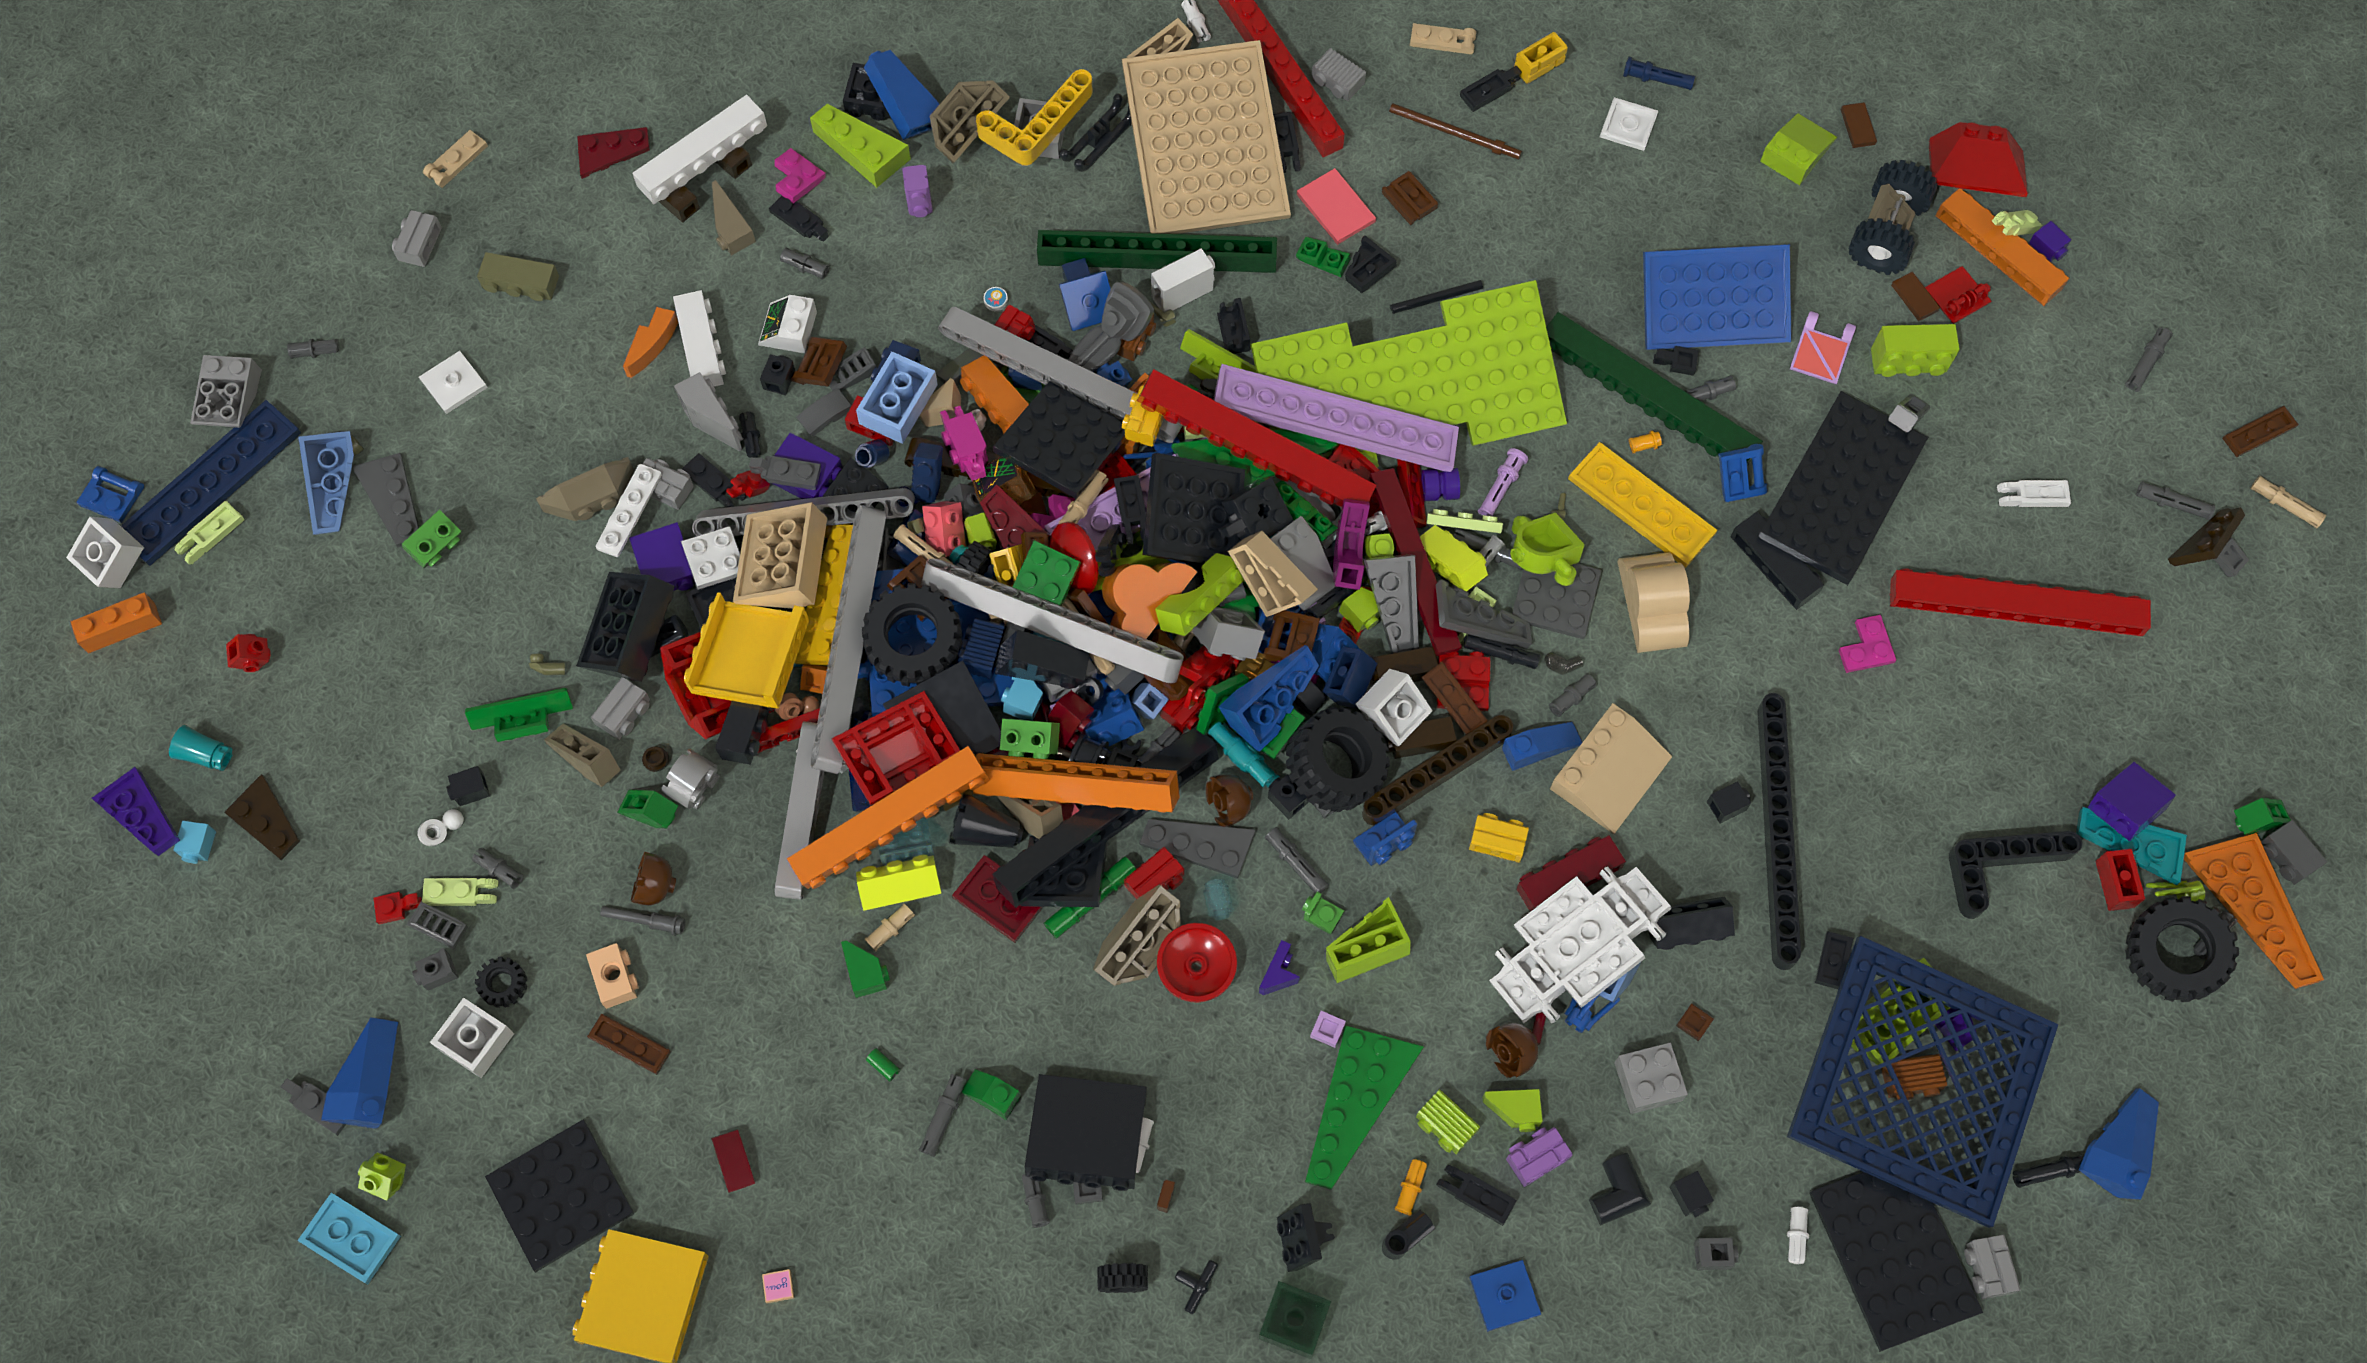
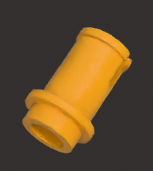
[1629,430,1662,453]

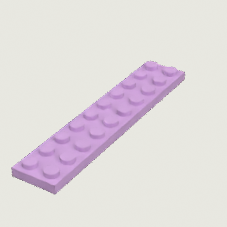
[1214,364,1459,472]

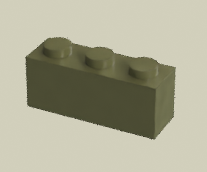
[477,252,559,301]

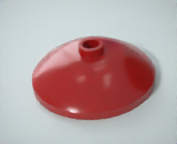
[1049,522,1098,595]
[1157,923,1237,1003]

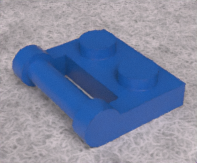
[1719,444,1768,502]
[76,466,144,523]

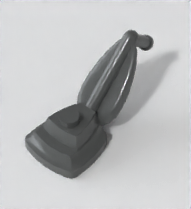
[1068,281,1154,372]

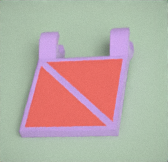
[1790,311,1856,384]

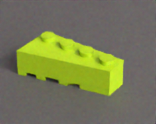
[810,104,911,188]

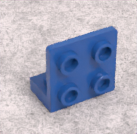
[1353,812,1417,866]

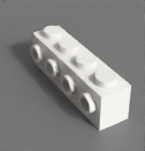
[673,290,726,386]

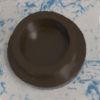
[642,746,669,772]

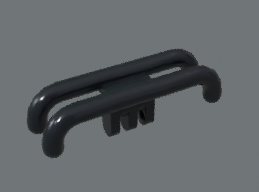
[1060,93,1132,172]

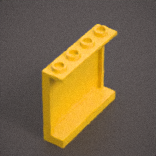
[684,593,810,709]
[573,1229,709,1363]

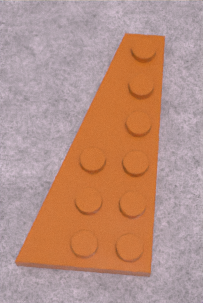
[2184,833,2324,989]

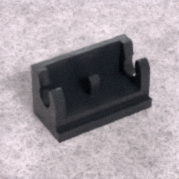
[1217,298,1250,354]

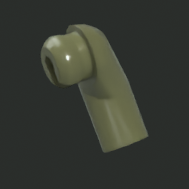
[529,654,565,675]

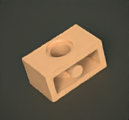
[586,943,639,1009]

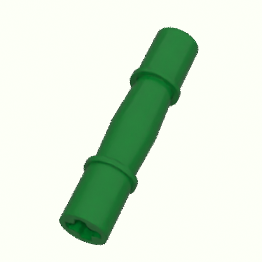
[1043,856,1136,939]

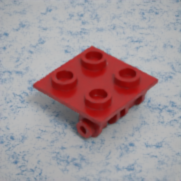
[1925,266,1992,324]

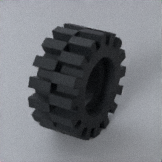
[956,541,993,576]
[475,957,527,1008]
[1097,1263,1148,1293]

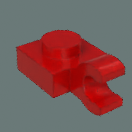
[726,470,770,498]
[373,892,422,924]

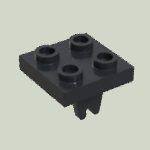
[1277,1203,1335,1272]

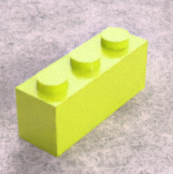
[1420,525,1488,592]
[856,855,941,911]

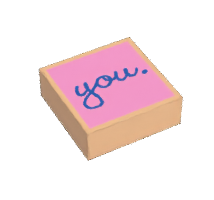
[762,1269,794,1303]

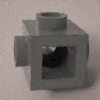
[944,483,983,525]

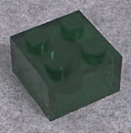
[1258,1281,1331,1359]

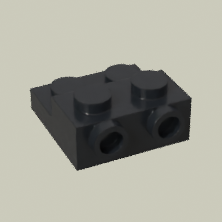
[843,63,890,121]

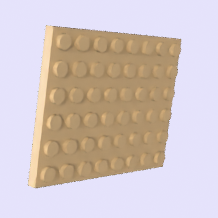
[1122,40,1291,234]

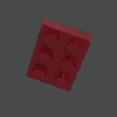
[952,855,1043,943]

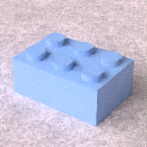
[856,352,938,444]

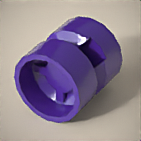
[1421,468,1460,502]

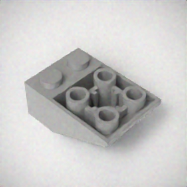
[190,355,262,428]
[674,372,743,451]

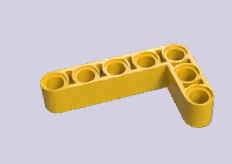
[976,69,1093,165]

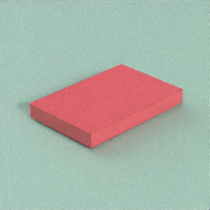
[1296,168,1376,245]

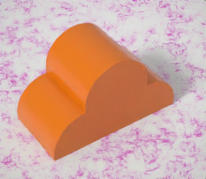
[1102,563,1197,639]

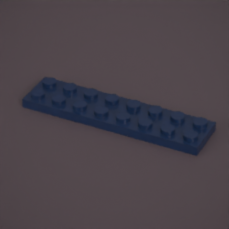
[121,400,301,566]

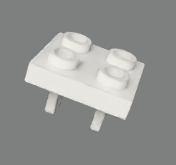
[681,526,740,589]

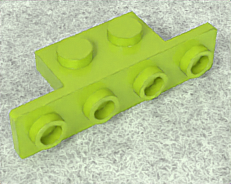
[1180,329,1257,380]

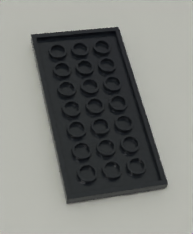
[1758,391,1929,586]

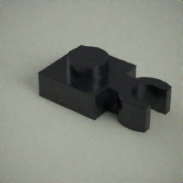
[1106,738,1141,767]

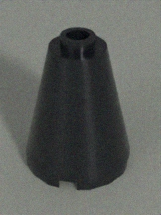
[949,793,1024,848]

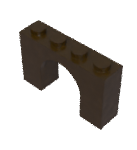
[659,146,752,223]
[1372,646,1457,759]

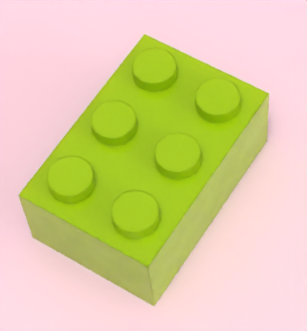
[1871,324,1959,377]

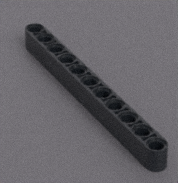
[1757,693,1801,970]

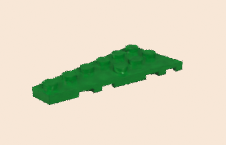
[1171,429,1337,487]
[1305,1026,1424,1190]

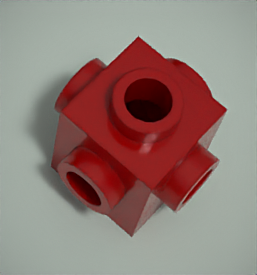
[226,634,271,672]

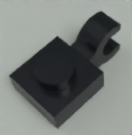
[1653,346,1699,376]

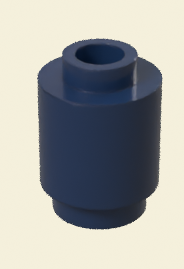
[855,439,890,468]

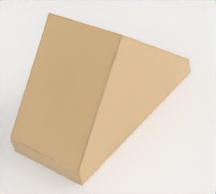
[919,378,961,427]

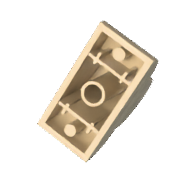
[1617,552,1690,653]

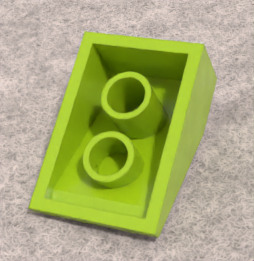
[1760,113,1837,186]

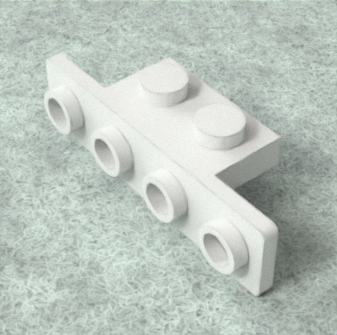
[596,464,662,557]

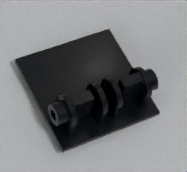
[823,458,889,512]

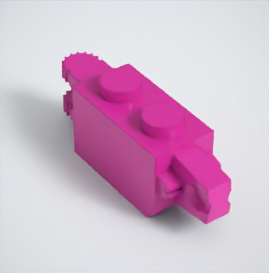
[940,406,988,481]

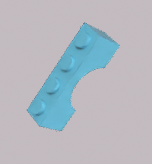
[1001,632,1069,721]

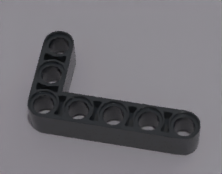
[1949,831,2082,919]

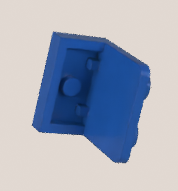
[1312,624,1360,682]
[1086,685,1144,746]

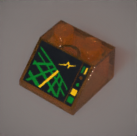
[972,457,1038,504]

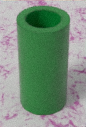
[866,1048,901,1082]

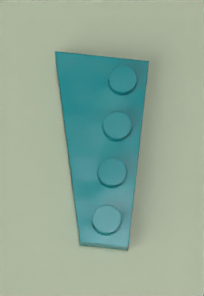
[2076,807,2187,885]

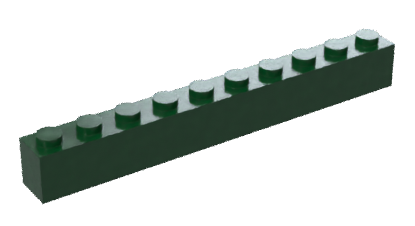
[1037,230,1277,273]
[1546,312,1763,466]

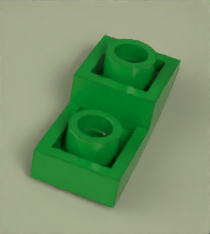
[1296,237,1351,278]

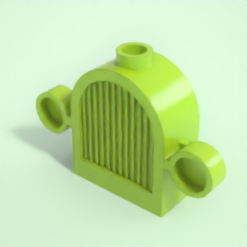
[1510,512,1585,586]

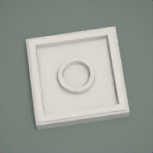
[1600,97,1658,151]

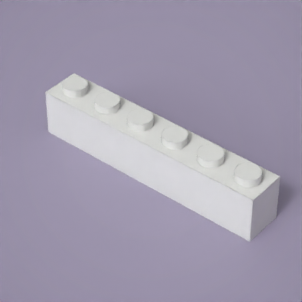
[632,95,767,204]

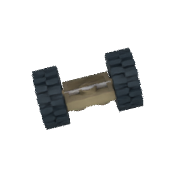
[1848,160,1937,275]

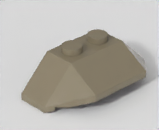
[930,80,1010,163]
[536,457,634,521]
[1093,885,1180,986]

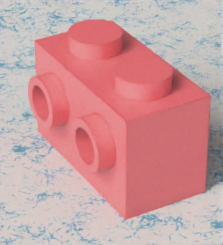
[922,501,966,557]

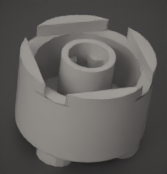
[661,749,720,810]

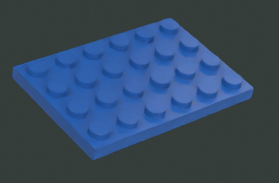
[1643,244,1791,350]

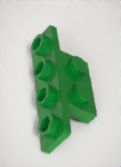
[465,688,573,742]

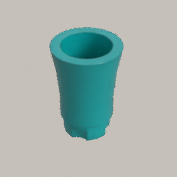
[169,725,233,771]

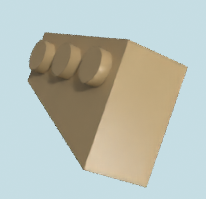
[1126,18,1193,58]
[1228,531,1318,617]

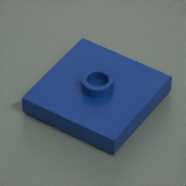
[1059,270,1111,331]
[1469,1260,1541,1332]

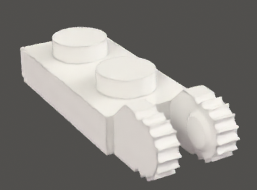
[1997,480,2071,507]

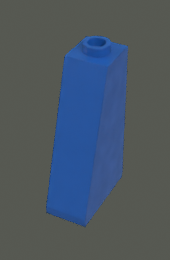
[864,50,939,140]

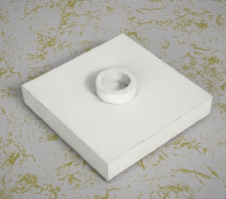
[419,351,488,414]

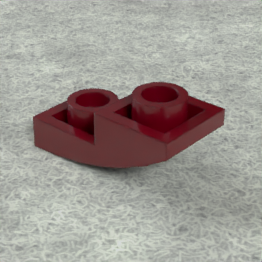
[711,1129,755,1193]

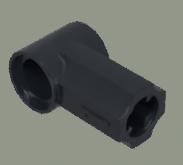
[1382,1210,1435,1260]

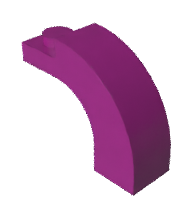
[1333,499,1370,590]

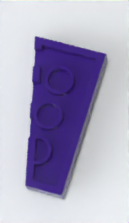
[92,767,180,856]

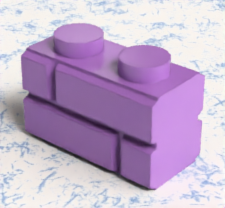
[902,165,933,217]
[1506,1127,1572,1187]

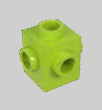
[358,1152,406,1201]

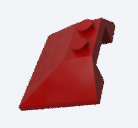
[1929,122,2028,197]
[660,632,774,739]
[832,691,961,805]

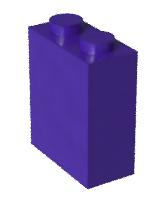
[772,433,843,499]
[629,522,695,591]
[2088,762,2176,841]

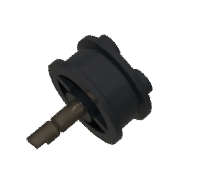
[1050,732,1112,765]

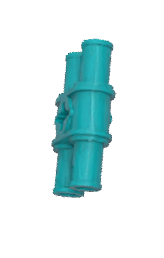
[1208,722,1280,788]

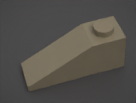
[712,180,756,256]
[544,724,621,787]
[997,796,1063,839]

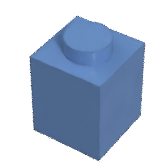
[1130,683,1169,719]

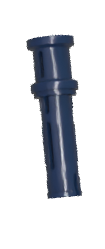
[1623,56,1695,91]

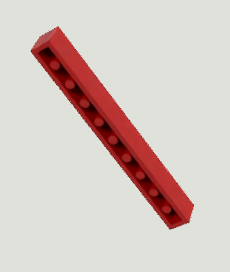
[1217,0,1345,158]
[1137,369,1376,510]
[1890,569,2151,636]

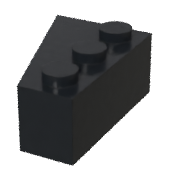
[995,630,1090,689]

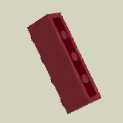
[1516,835,1626,912]

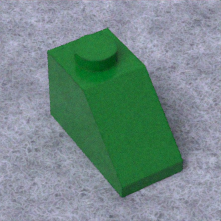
[617,790,678,829]
[2234,798,2291,835]
[841,941,890,998]
[961,1069,1021,1120]

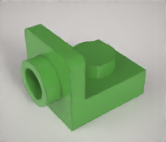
[1302,891,1344,934]

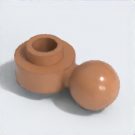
[775,693,820,720]

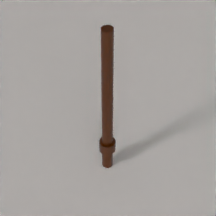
[1389,103,1522,160]

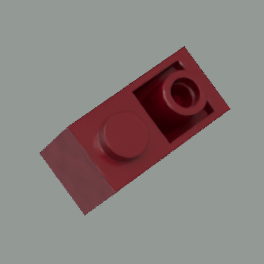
[1047,690,1095,749]

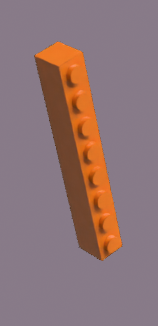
[787,746,988,889]
[973,753,1180,812]

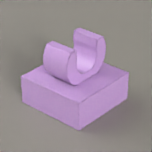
[1310,1011,1346,1048]

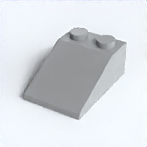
[1271,516,1336,611]

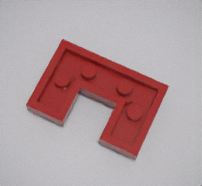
[1328,443,1381,518]

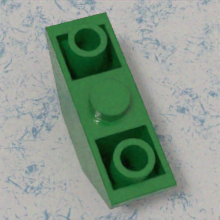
[1275,480,1338,542]

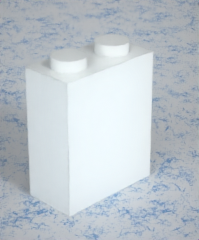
[1151,248,1215,312]

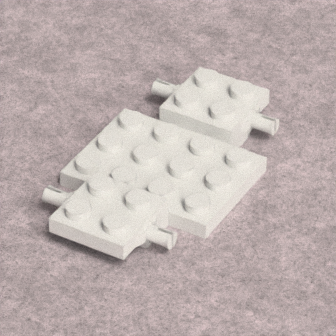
[1489,867,1671,1023]

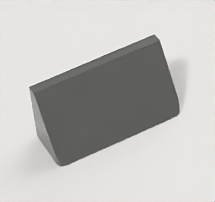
[936,348,983,386]

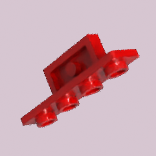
[1179,646,1242,709]

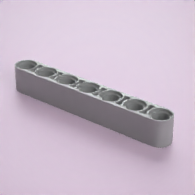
[775,722,825,900]

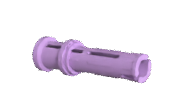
[1478,448,1528,516]

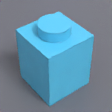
[174,821,216,864]

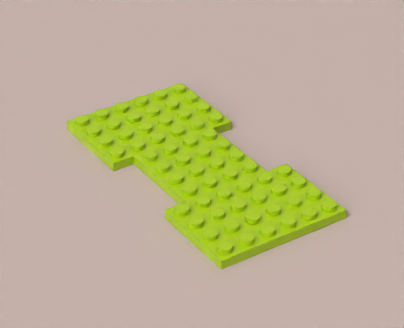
[1250,280,1567,468]

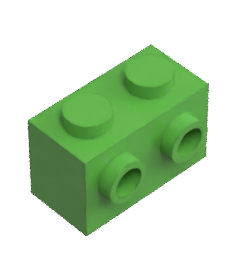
[402,509,461,568]
[1000,719,1060,759]

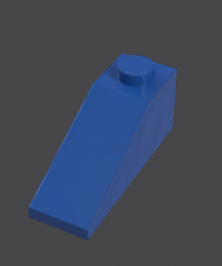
[1502,722,1582,771]

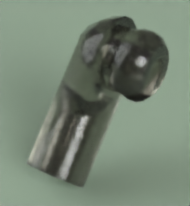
[1544,652,1583,675]

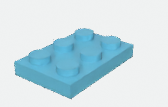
[298,1193,401,1285]

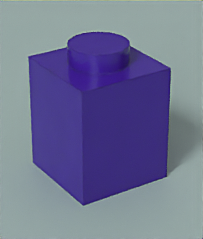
[2028,221,2072,262]

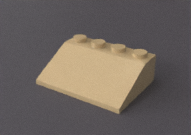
[733,502,827,609]
[1550,703,1672,834]

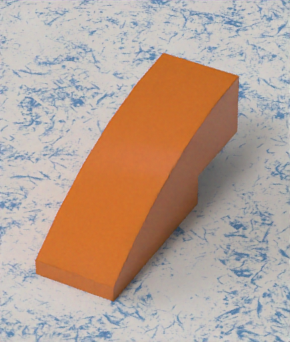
[623,307,679,378]

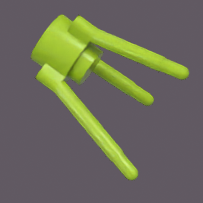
[2146,880,2205,901]

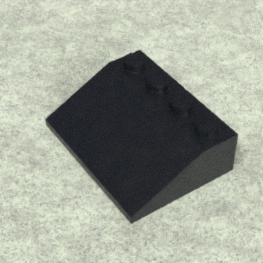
[576,572,675,682]

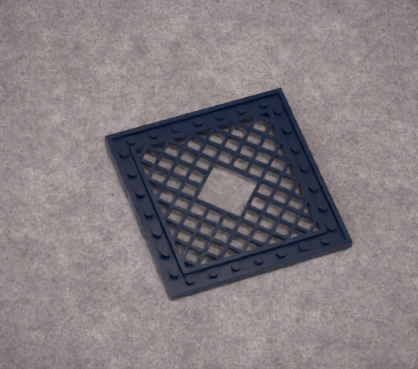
[1787,936,2059,1228]

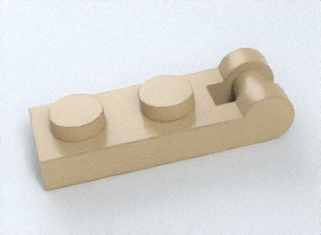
[1410,23,1476,54]
[423,130,488,188]

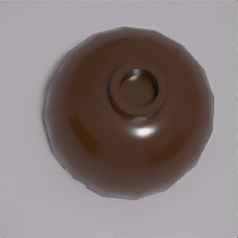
[1206,773,1253,827]
[631,852,676,906]
[1486,1022,1538,1078]

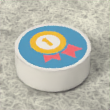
[984,287,1008,311]

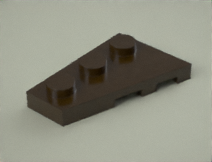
[2168,507,2245,566]
[224,774,300,861]

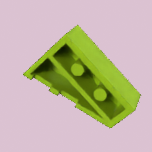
[1326,897,1411,983]

